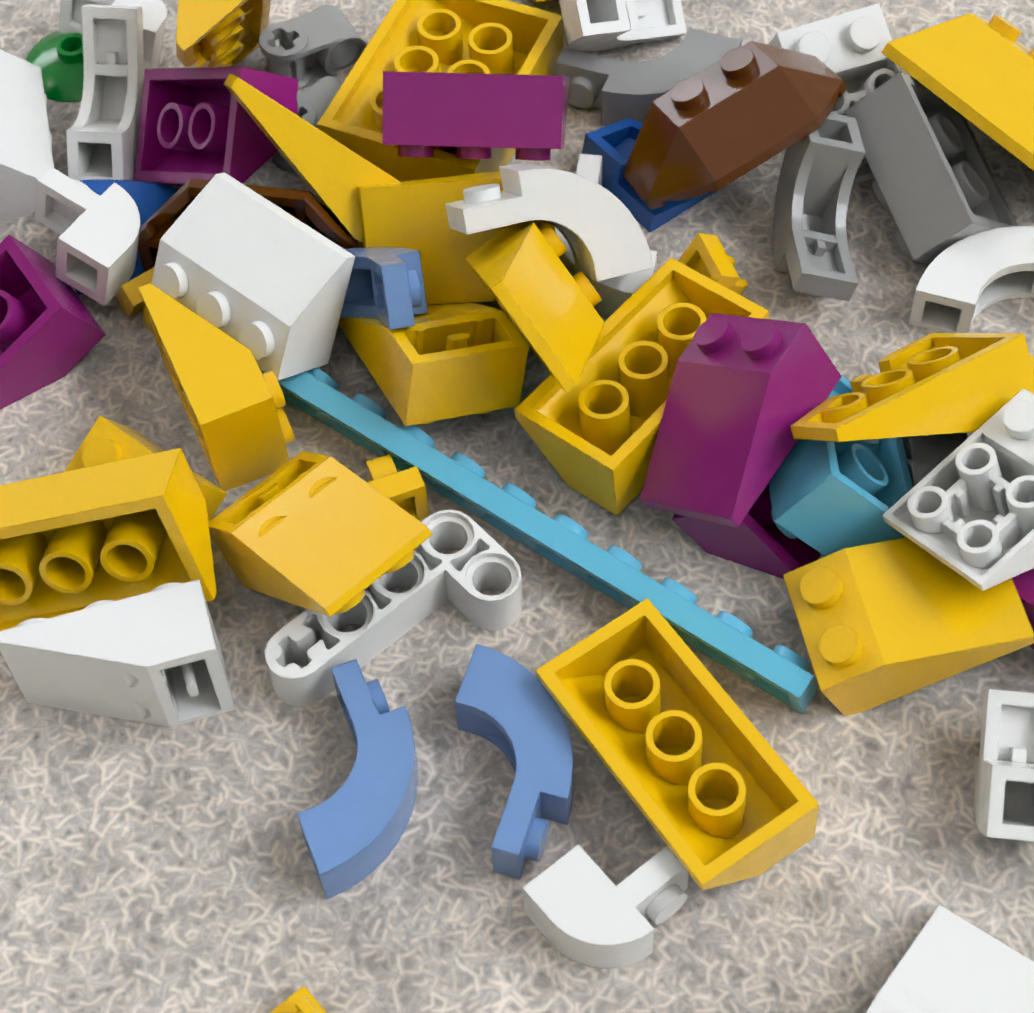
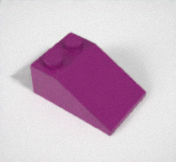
[0,234,106,410]
[640,313,842,528]

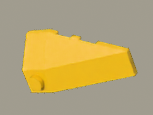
[176,0,271,68]
[224,74,400,248]
[790,333,1034,442]

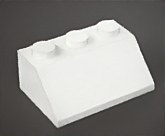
[0,49,54,222]
[152,172,355,381]

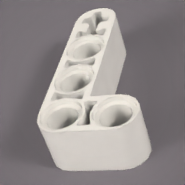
[265,510,523,707]

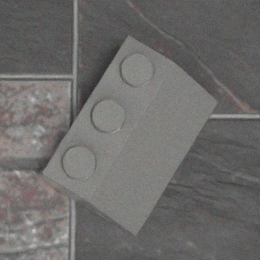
[844,72,1018,264]

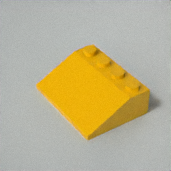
[317,0,564,182]
[881,13,1034,171]

